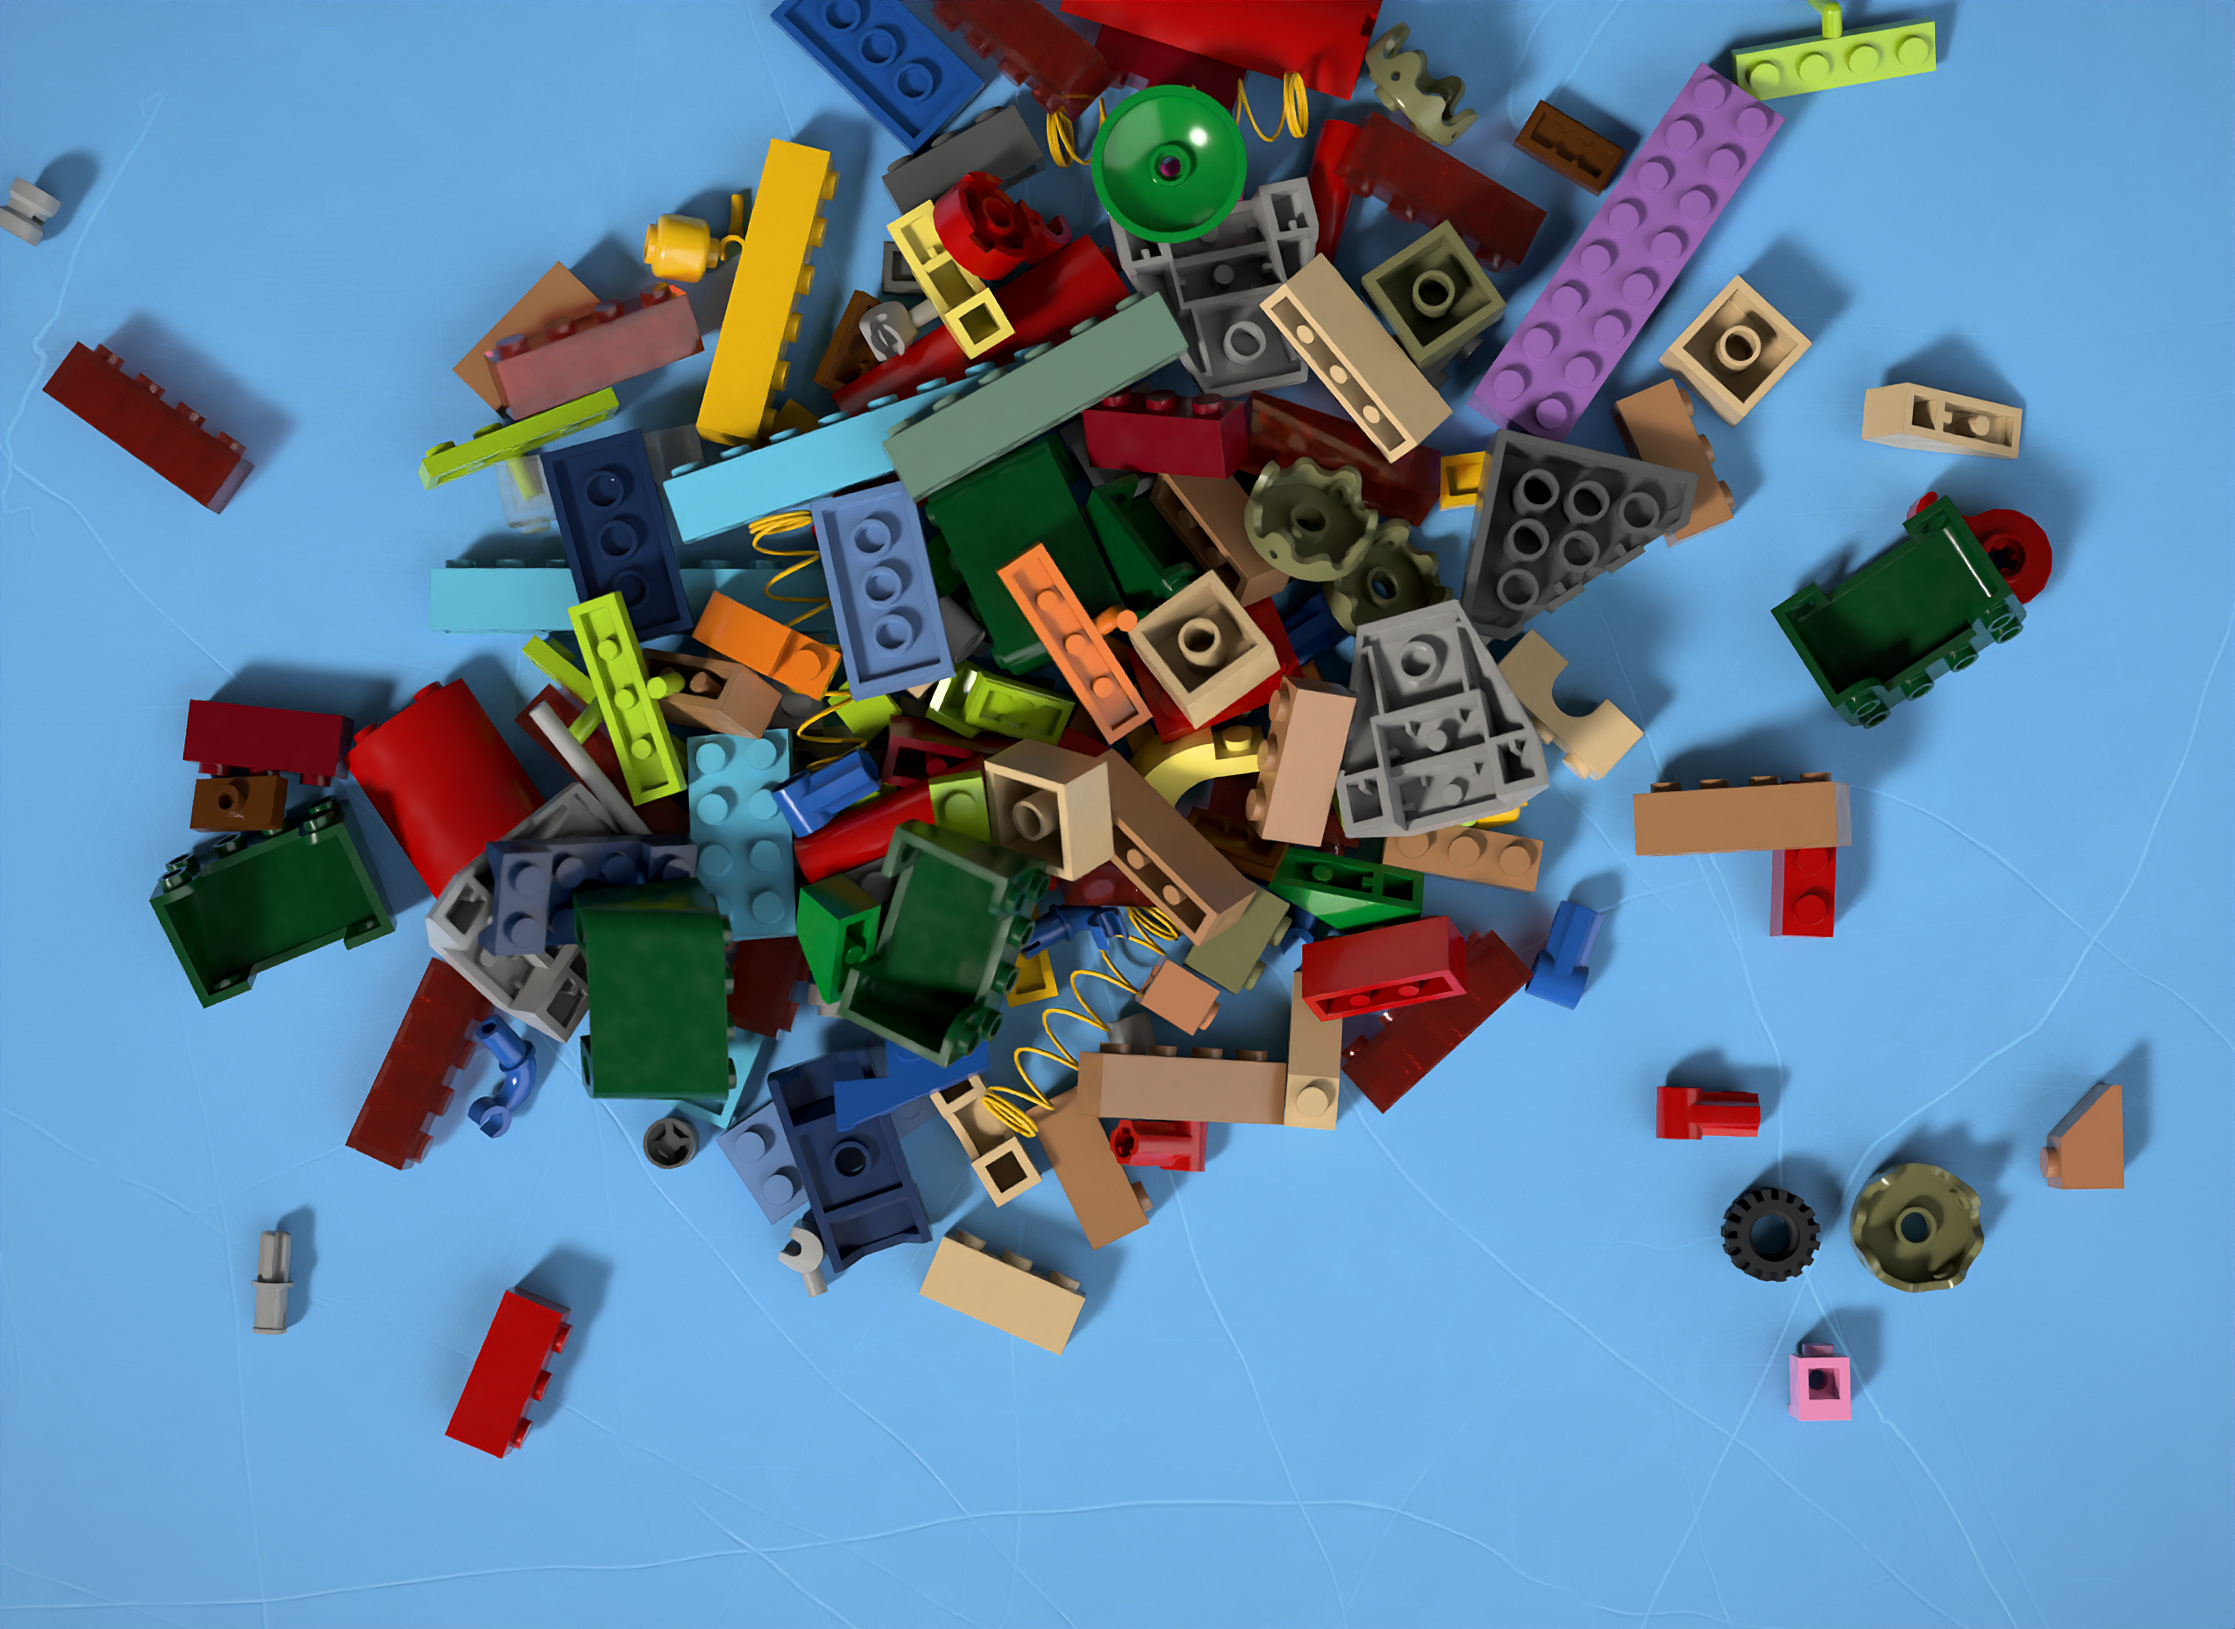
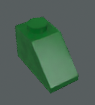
[795,873,881,1005]

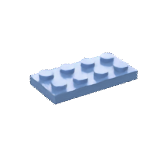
[810,481,956,702]
[716,1033,940,1225]

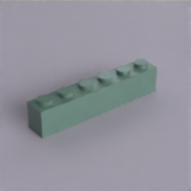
[882,291,1189,504]

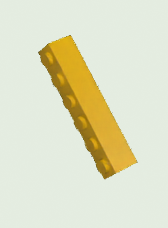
[696,138,840,451]

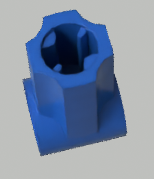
[1282,591,1351,665]
[770,746,883,838]
[1525,900,1604,1010]

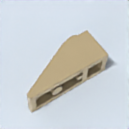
[1861,382,2022,460]
[1283,972,1343,1130]

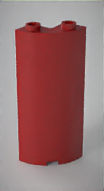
[1059,0,1383,101]
[831,234,1131,508]
[342,678,546,900]

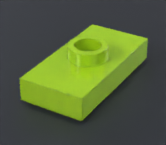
[960,670,1075,746]

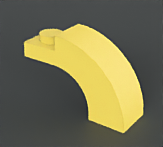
[885,199,1015,359]
[1129,725,1264,808]

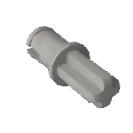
[252,1230,294,1335]

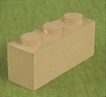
[919,1229,1086,1356]

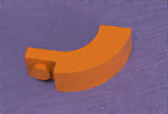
[692,590,843,701]

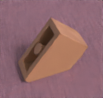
[2040,1084,2124,1189]

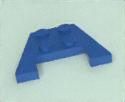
[833,940,990,1132]

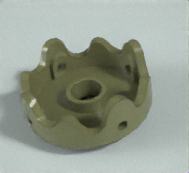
[1365,22,1479,147]
[1244,457,1378,582]
[1322,518,1453,639]
[1849,1163,1984,1293]

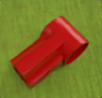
[1656,1086,1761,1140]
[1110,1119,1208,1172]

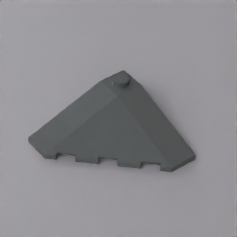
[1460,428,1699,641]

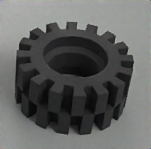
[1721,1187,1821,1282]

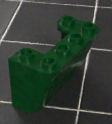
[1085,425,1318,622]
[924,433,1132,675]
[1770,494,2027,729]
[149,795,398,1009]
[836,818,1051,1068]
[573,877,737,1101]

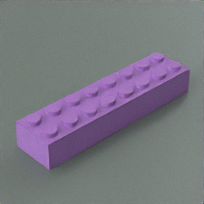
[1466,62,1785,443]

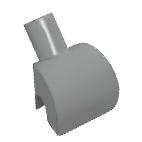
[859,298,939,362]
[778,1218,828,1298]

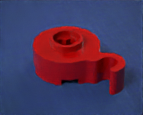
[933,171,1072,280]
[1907,491,2052,605]

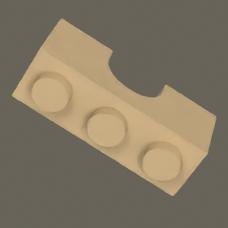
[1497,629,1644,781]
[930,1074,1044,1208]

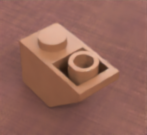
[1134,956,1220,1036]

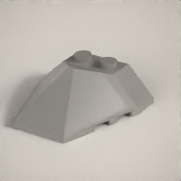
[1109,177,1319,399]
[1336,599,1550,838]
[425,782,627,1043]

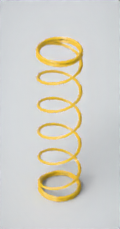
[1047,71,1308,168]
[748,510,870,772]
[981,895,1181,1138]

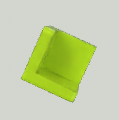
[925,659,996,738]
[827,680,902,747]

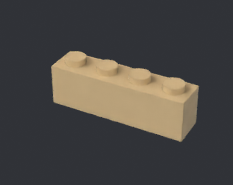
[1259,252,1453,464]

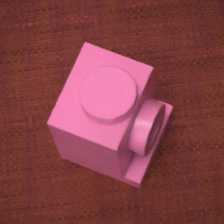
[1788,1343,1851,1421]

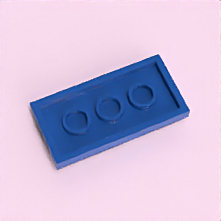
[770,0,985,158]

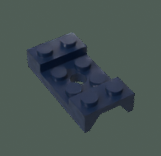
[478,833,698,957]
[767,1041,933,1274]

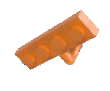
[995,541,1153,745]

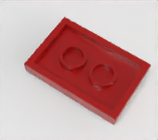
[1126,596,1305,745]

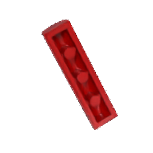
[1307,119,1371,266]
[793,754,989,884]

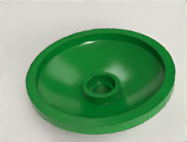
[1091,85,1247,244]

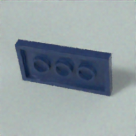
[539,428,695,644]

